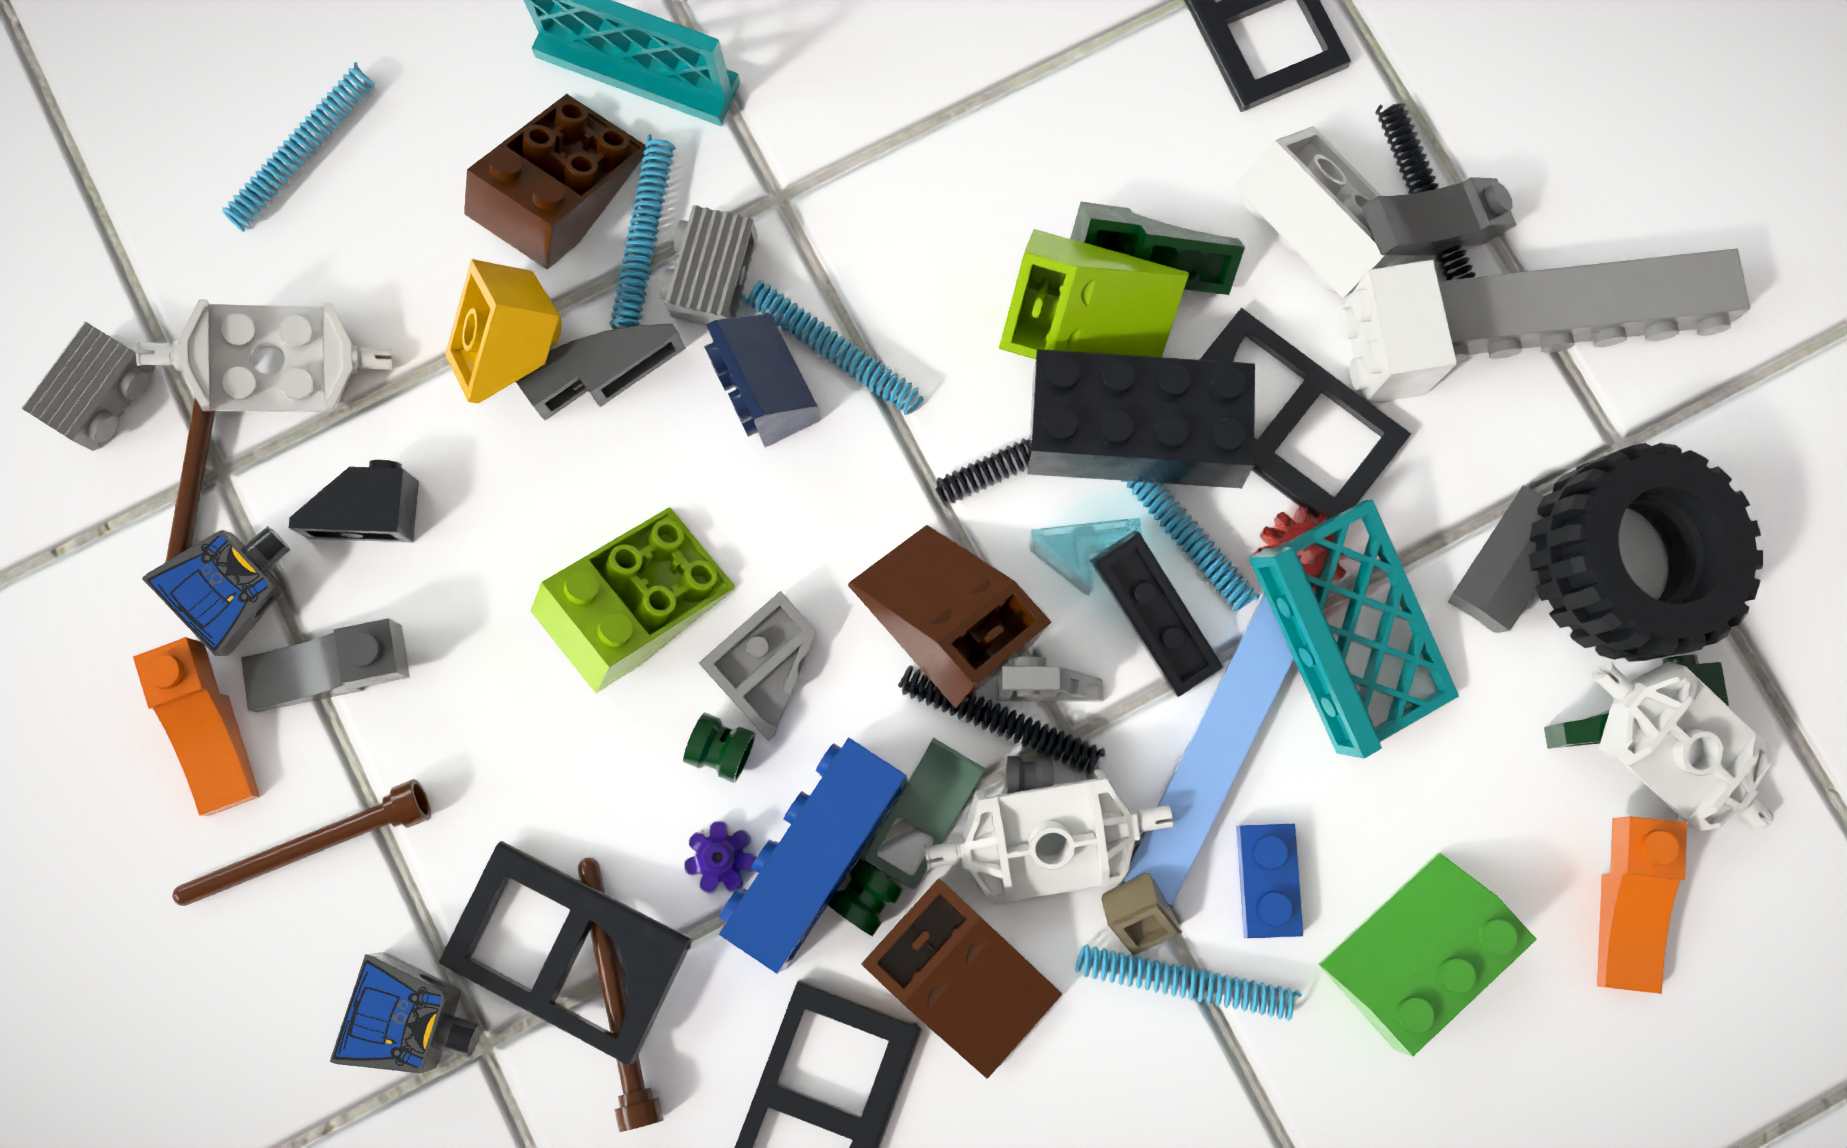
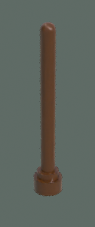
[165,398,215,562]
[172,779,431,906]
[577,857,664,1132]

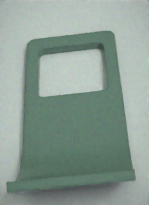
[864,737,986,889]

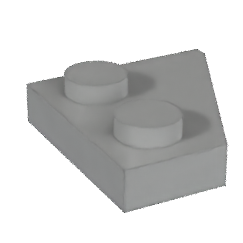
[699,590,817,742]
[998,657,1103,702]

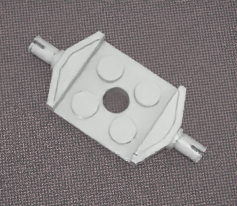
[136,299,392,412]
[1592,661,1774,832]
[924,769,1173,904]

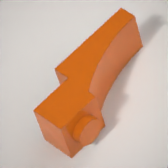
[133,637,260,817]
[1597,816,1687,994]

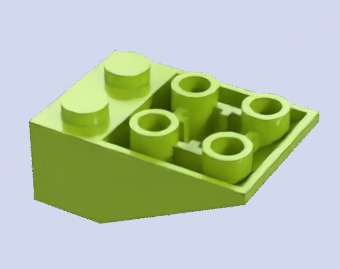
[998,229,1189,359]
[530,507,735,694]

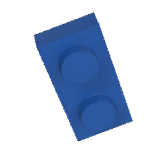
[1236,823,1304,939]

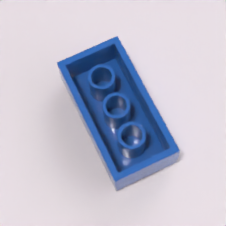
[718,737,908,974]

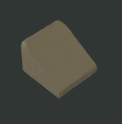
[1101,873,1182,956]

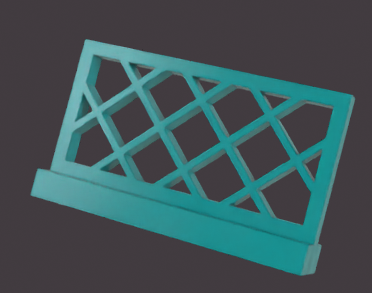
[523,0,741,126]
[1249,499,1459,759]

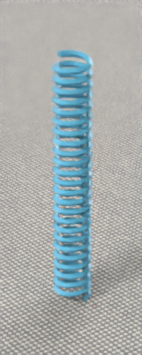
[222,62,375,232]
[609,134,676,329]
[741,280,924,415]
[1121,481,1260,611]
[1075,944,1302,1022]

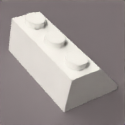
[1234,126,1397,299]

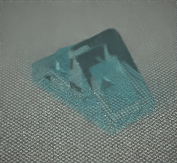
[1028,518,1142,596]

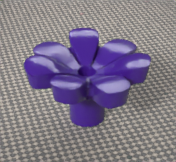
[684,821,756,894]

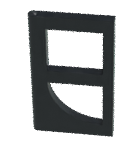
[1184,0,1351,112]
[1200,307,1411,523]
[438,841,692,1066]
[734,980,923,1148]

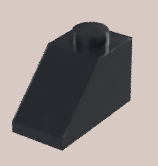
[288,459,419,543]

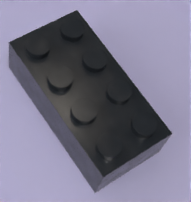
[1027,349,1255,489]

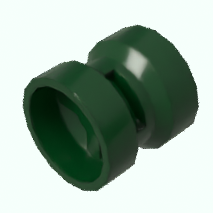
[683,712,756,783]
[828,858,904,937]

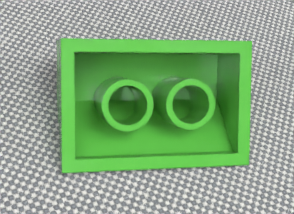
[1318,853,1537,1057]

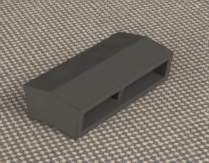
[1448,485,1544,633]

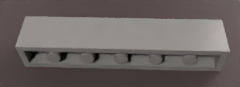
[1438,248,1751,363]

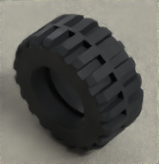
[1529,443,1763,662]

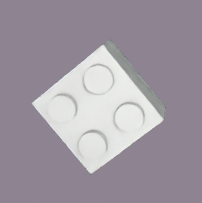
[1339,259,1457,404]

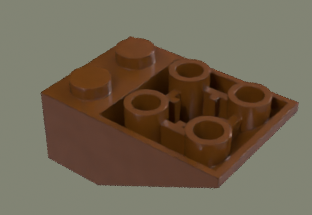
[464,93,646,270]
[848,525,1052,708]
[861,878,1062,1079]

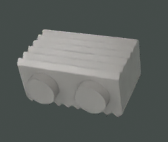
[660,205,758,325]
[21,321,155,451]

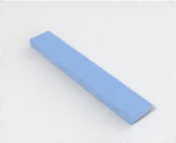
[1122,593,1294,906]

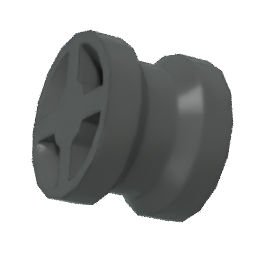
[1005,756,1053,794]

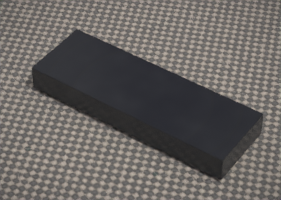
[1089,530,1223,697]

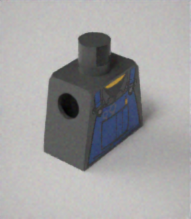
[141,526,291,656]
[329,952,481,1073]

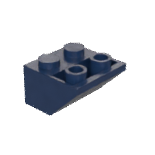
[704,314,821,448]

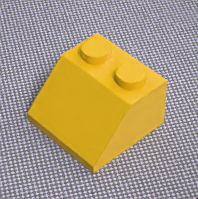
[445,259,562,404]

